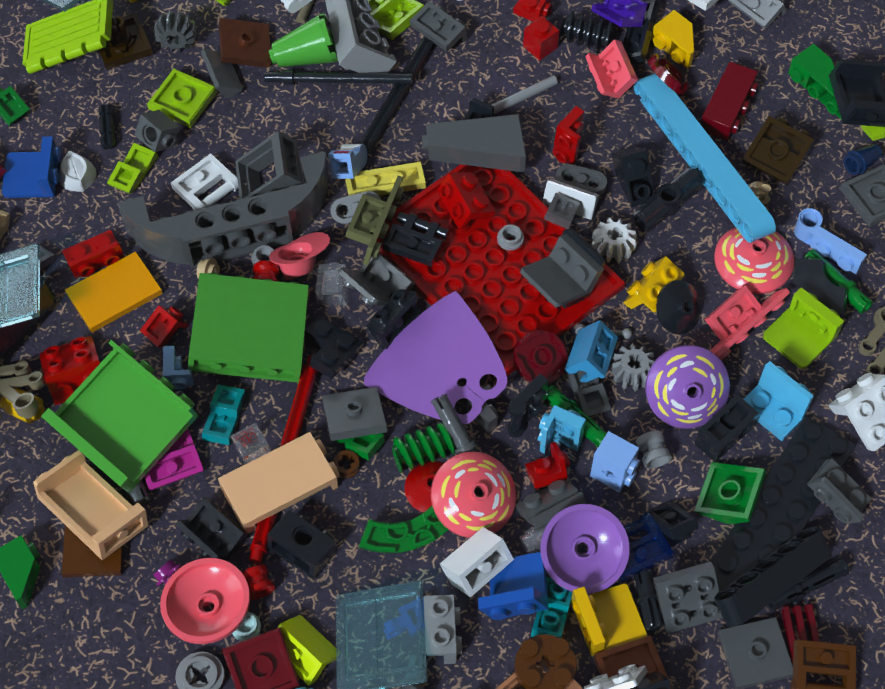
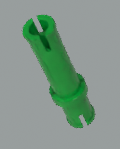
[803,249,873,314]
[546,385,607,448]

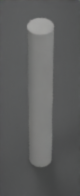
[492,75,558,115]

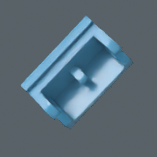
[565,320,618,382]

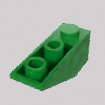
[788,44,842,120]

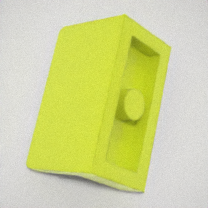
[278,615,341,686]

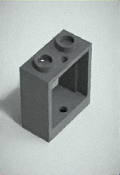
[235,131,303,198]

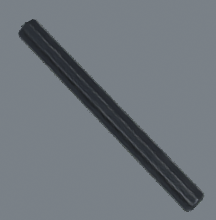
[359,38,434,154]

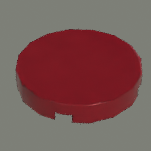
[648,54,690,96]
[513,330,568,384]

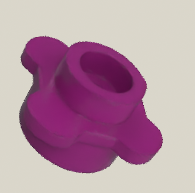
[153,559,181,586]

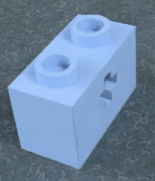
[590,431,640,493]

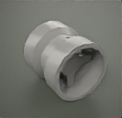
[636,430,672,469]

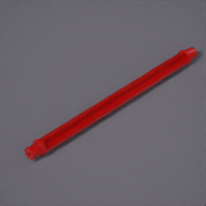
[249,356,318,564]

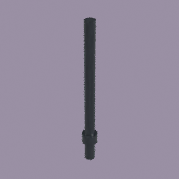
[264,70,413,85]

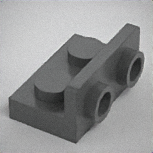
[410,1,468,52]
[807,458,872,524]

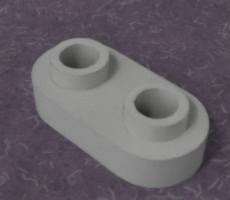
[330,191,381,224]

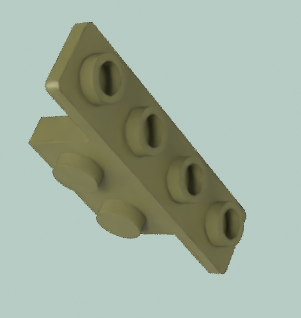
[345,176,404,266]

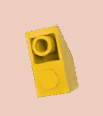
[651,10,694,69]

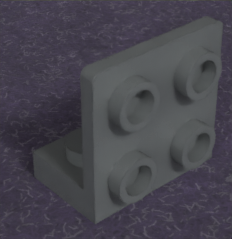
[520,234,604,307]

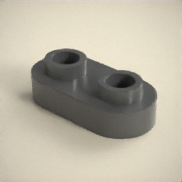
[555,164,607,197]

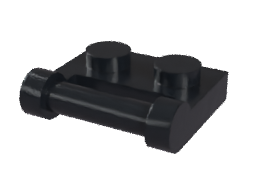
[507,373,549,438]

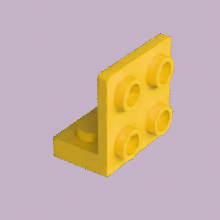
[571,583,647,657]

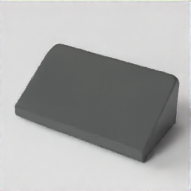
[201,49,243,98]

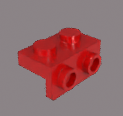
[438,172,496,229]

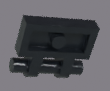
[382,212,450,267]

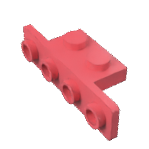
[704,285,790,360]

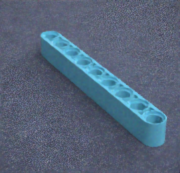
[634,73,776,243]

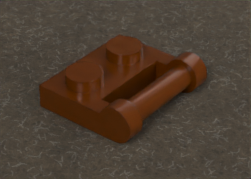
[790,640,856,689]

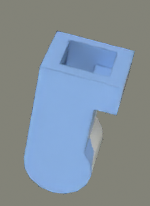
[328,144,367,179]

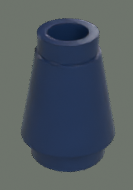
[844,144,882,175]

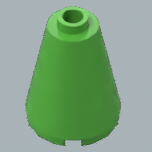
[269,13,338,67]

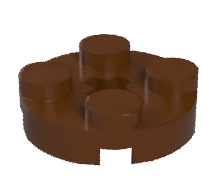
[514,634,576,689]

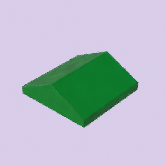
[694,462,766,525]

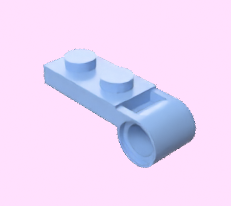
[794,208,867,274]

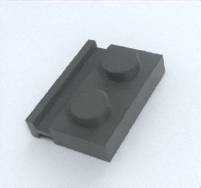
[515,480,586,530]

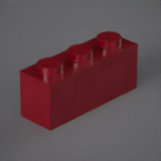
[700,61,759,141]

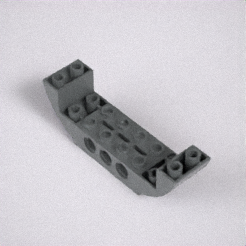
[117,152,329,269]

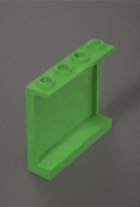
[188,273,309,383]
[41,340,199,493]

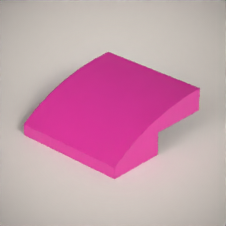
[144,428,204,491]

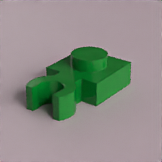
[335,433,385,461]

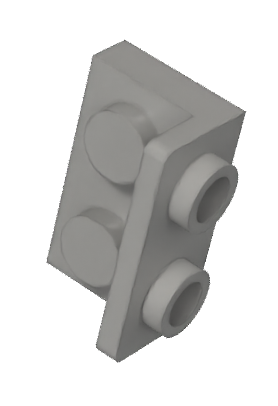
[728,0,787,30]

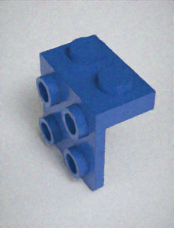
[2,136,61,198]
[478,552,548,620]

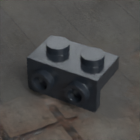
[366,289,422,350]
[176,497,248,561]

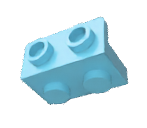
[537,405,586,454]

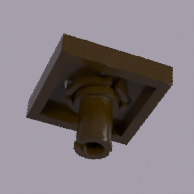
[98,13,153,70]

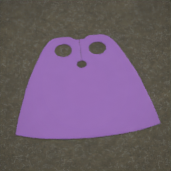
[364,291,507,424]

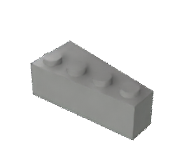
[325,0,397,73]

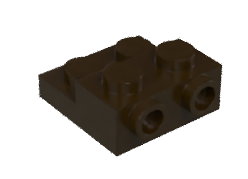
[742,116,814,186]

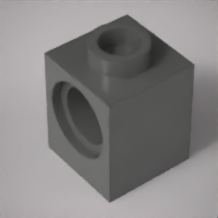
[134,110,180,152]

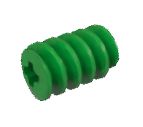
[392,422,455,473]

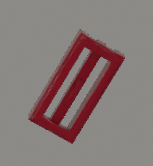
[781,604,820,666]

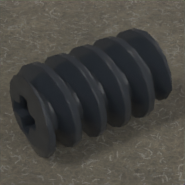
[559,11,613,52]

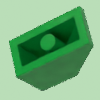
[0,535,41,610]

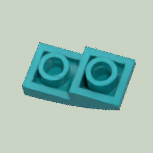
[531,577,572,638]

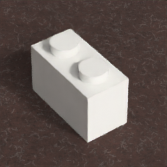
[440,527,514,597]

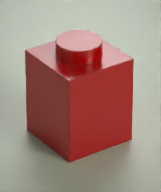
[523,16,559,61]

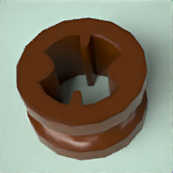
[334,450,360,478]

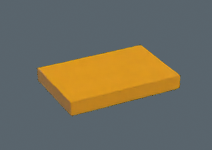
[65,251,163,333]

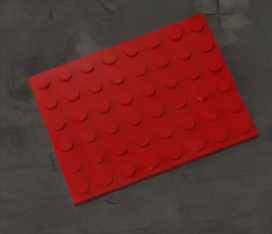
[378,164,625,376]

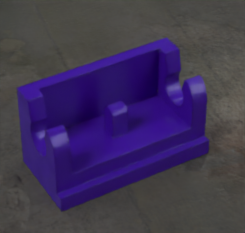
[591,0,648,27]

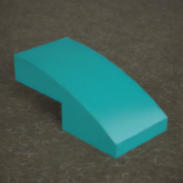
[202,384,245,446]

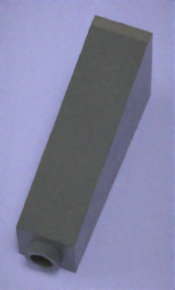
[421,114,526,172]

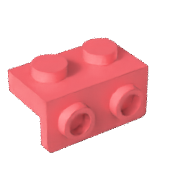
[585,39,638,98]

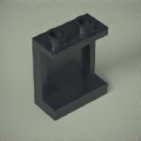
[829,59,885,127]

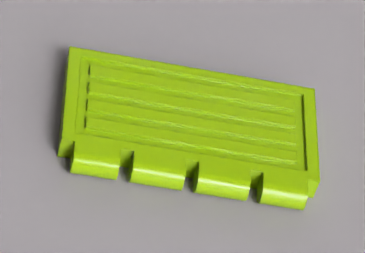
[22,0,113,74]

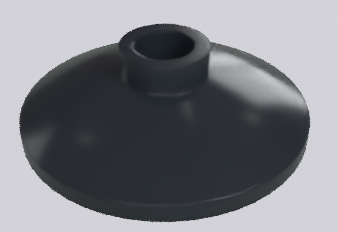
[656,280,701,335]

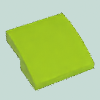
[367,0,424,40]

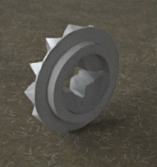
[175,652,224,689]

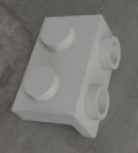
[424,595,462,664]

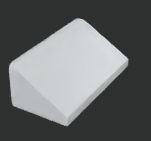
[543,179,600,220]

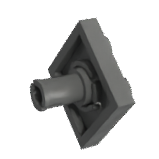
[653,561,723,634]

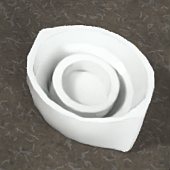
[58,151,96,192]

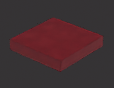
[222,627,300,689]

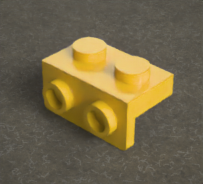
[623,256,685,313]

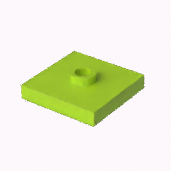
[147,68,217,128]

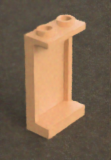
[218,432,340,534]
[33,450,148,560]

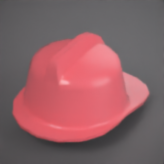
[269,232,330,280]

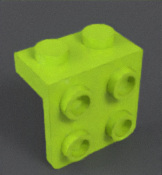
[763,287,844,369]

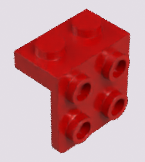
[39,337,100,405]

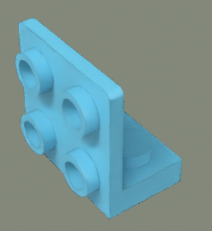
[744,361,813,441]

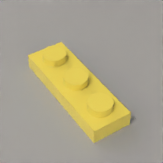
[345,162,426,196]

